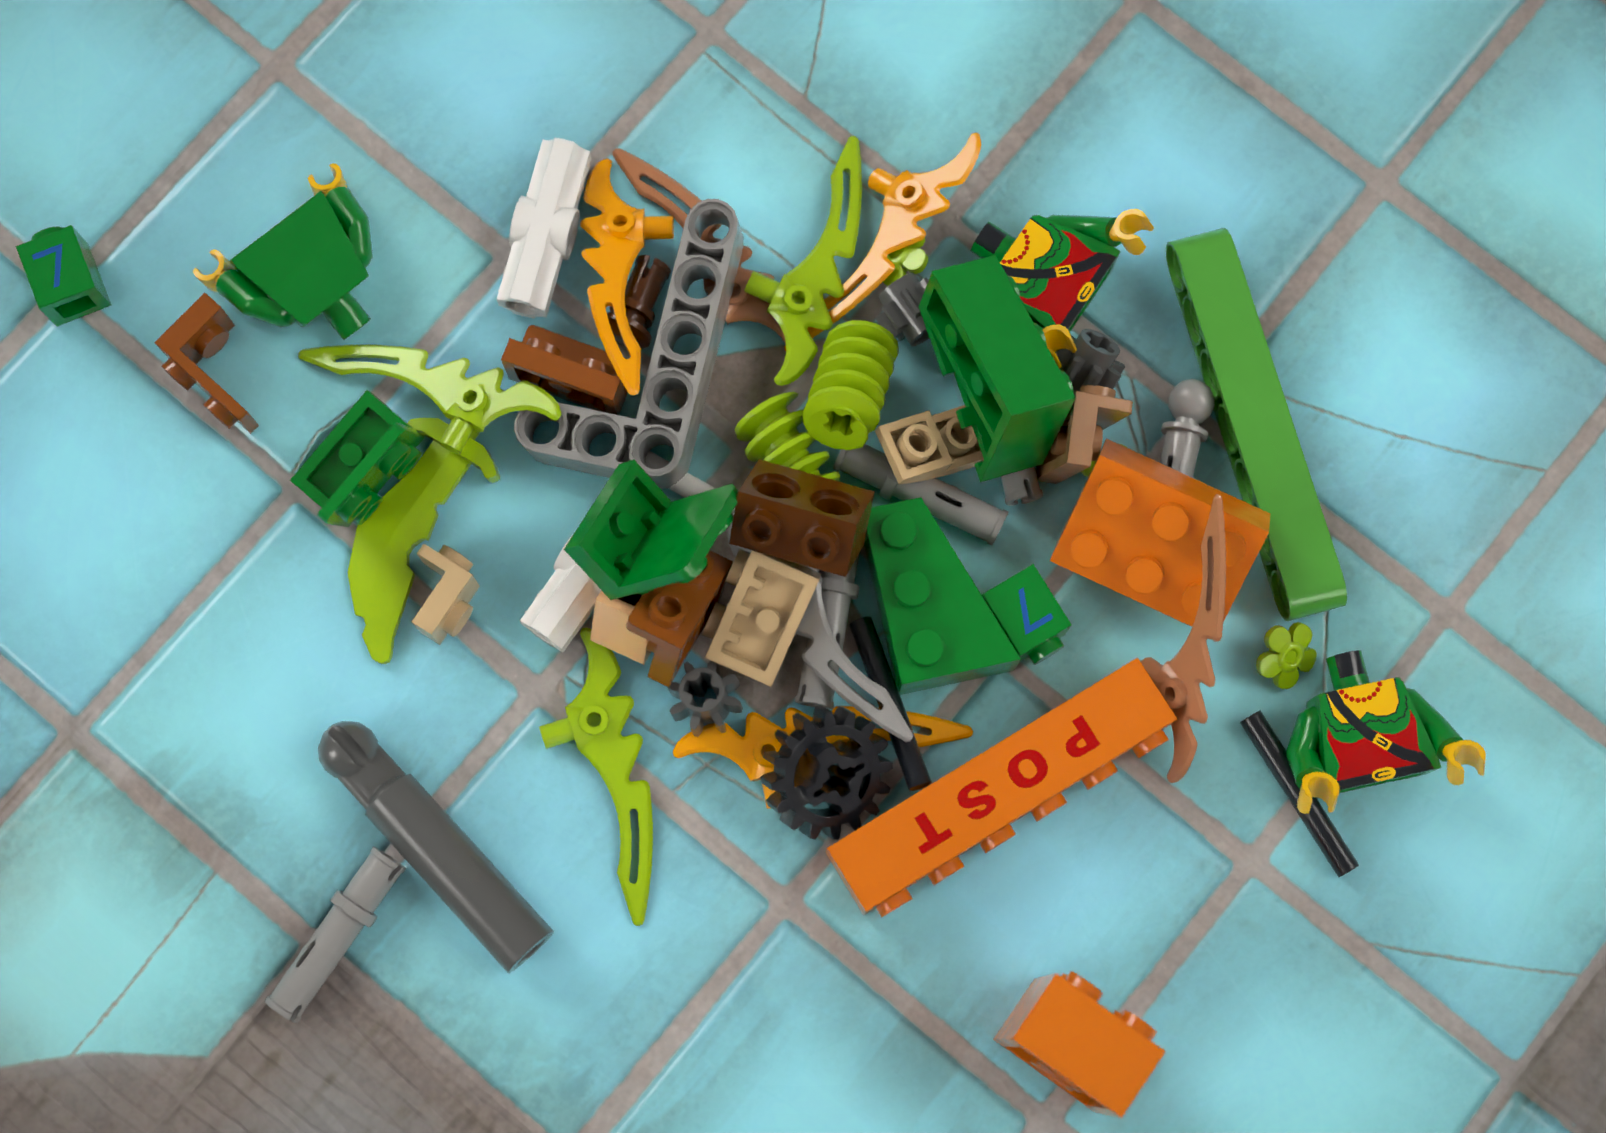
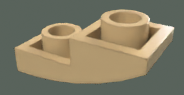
[875,405,984,484]

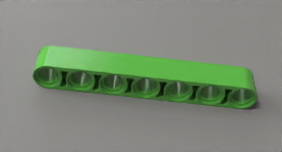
[1166,228,1347,621]

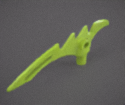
[744,136,862,386]
[298,345,561,455]
[539,628,653,926]

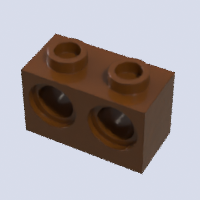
[729,459,875,577]

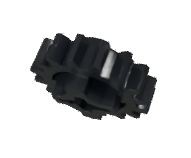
[760,705,893,840]

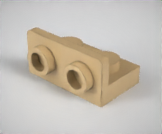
[702,549,821,687]

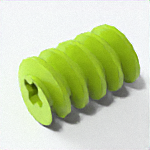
[803,320,899,450]
[734,392,841,481]

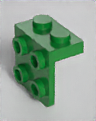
[290,390,425,527]
[564,459,738,600]

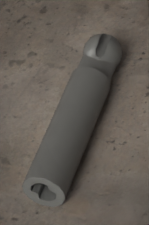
[318,721,554,973]

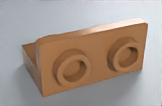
[1036,385,1133,484]

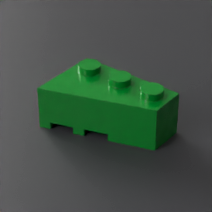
[919,255,1076,482]
[864,497,1021,695]

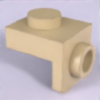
[411,544,480,645]

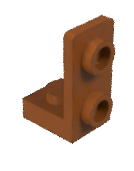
[154,293,259,434]

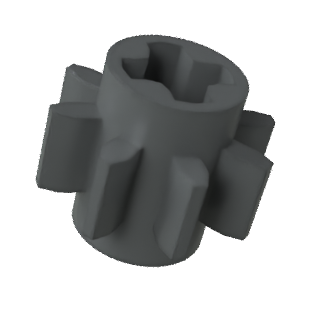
[875,273,929,346]
[1055,329,1125,392]
[667,660,743,737]

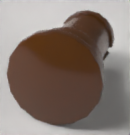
[607,255,671,349]

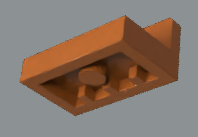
[501,325,628,415]
[626,550,733,687]

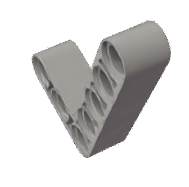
[514,199,744,489]

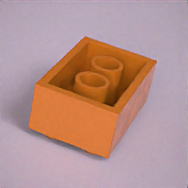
[1050,438,1271,627]
[993,971,1166,1118]

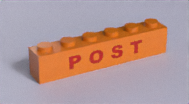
[826,657,1177,918]

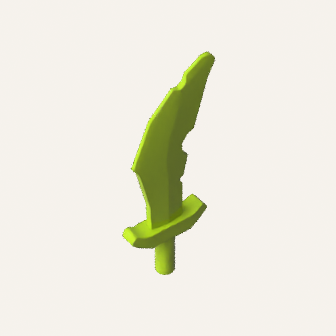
[347,388,504,664]

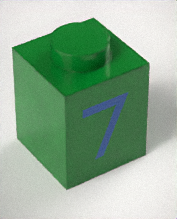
[16,225,112,326]
[982,564,1072,665]

